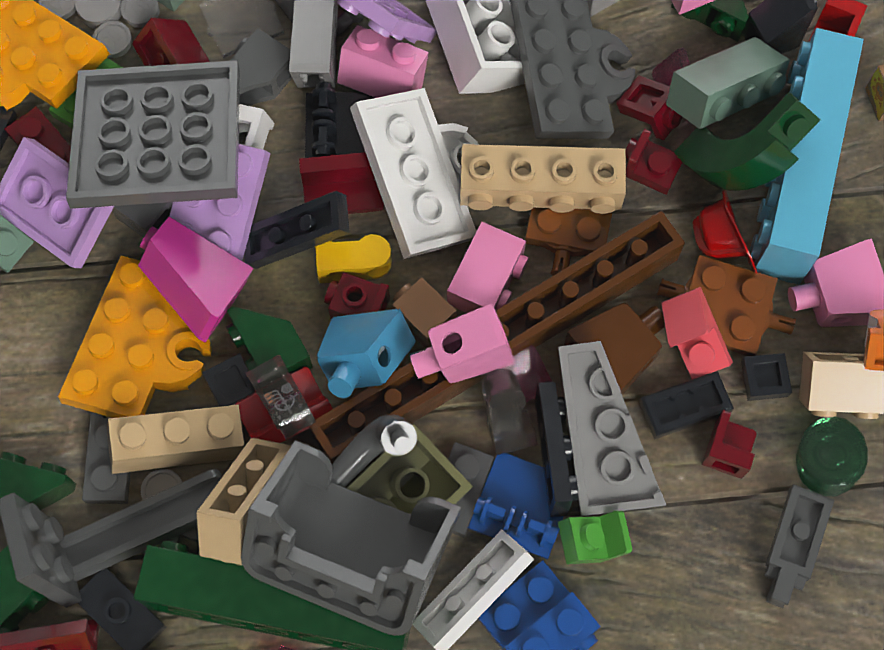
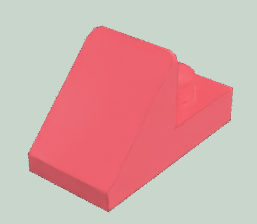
[661,287,733,380]

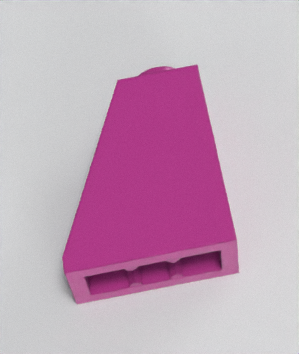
[138,217,254,343]

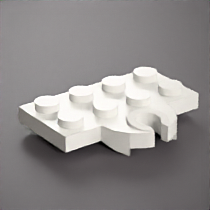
[350,88,479,259]

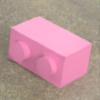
[337,25,429,98]
[447,222,529,313]

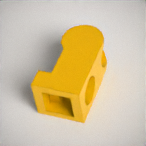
[315,234,392,283]

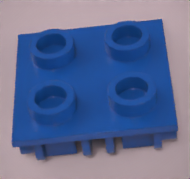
[468,450,564,560]

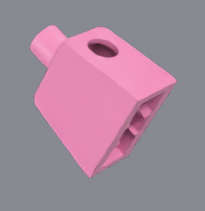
[788,239,884,327]
[410,303,516,383]

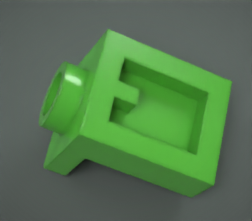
[558,511,632,564]

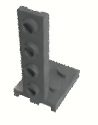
[0,469,223,608]

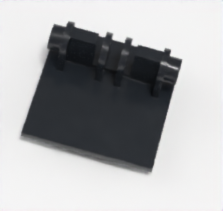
[305,82,375,158]

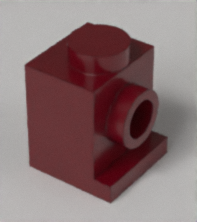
[324,272,390,319]

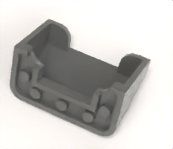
[241,441,461,636]

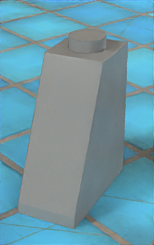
[289,0,338,89]

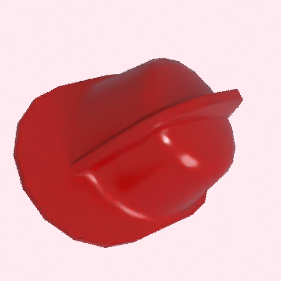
[692,190,758,275]

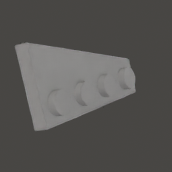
[558,341,667,516]

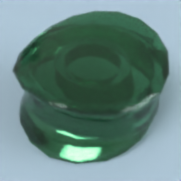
[796,416,868,497]

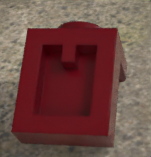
[616,75,682,140]
[625,128,683,195]

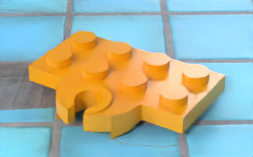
[0,0,110,110]
[58,255,212,418]

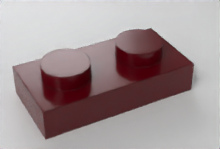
[5,106,71,163]

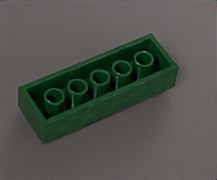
[133,541,411,650]

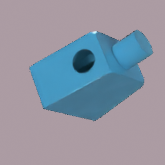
[317,309,416,398]

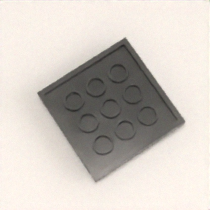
[66,60,240,209]

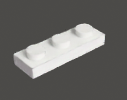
[413,529,534,650]

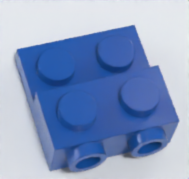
[478,560,601,650]

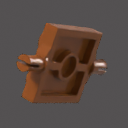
[525,207,613,276]
[657,255,796,356]

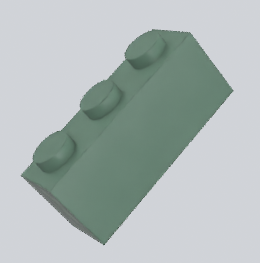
[666,37,790,129]

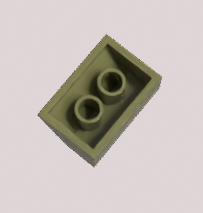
[345,423,473,514]

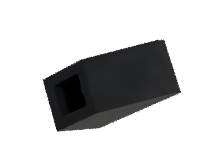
[742,0,818,54]

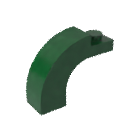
[674,92,820,191]

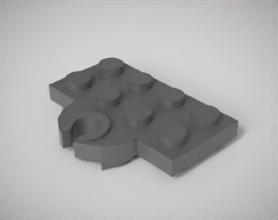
[510,0,635,139]

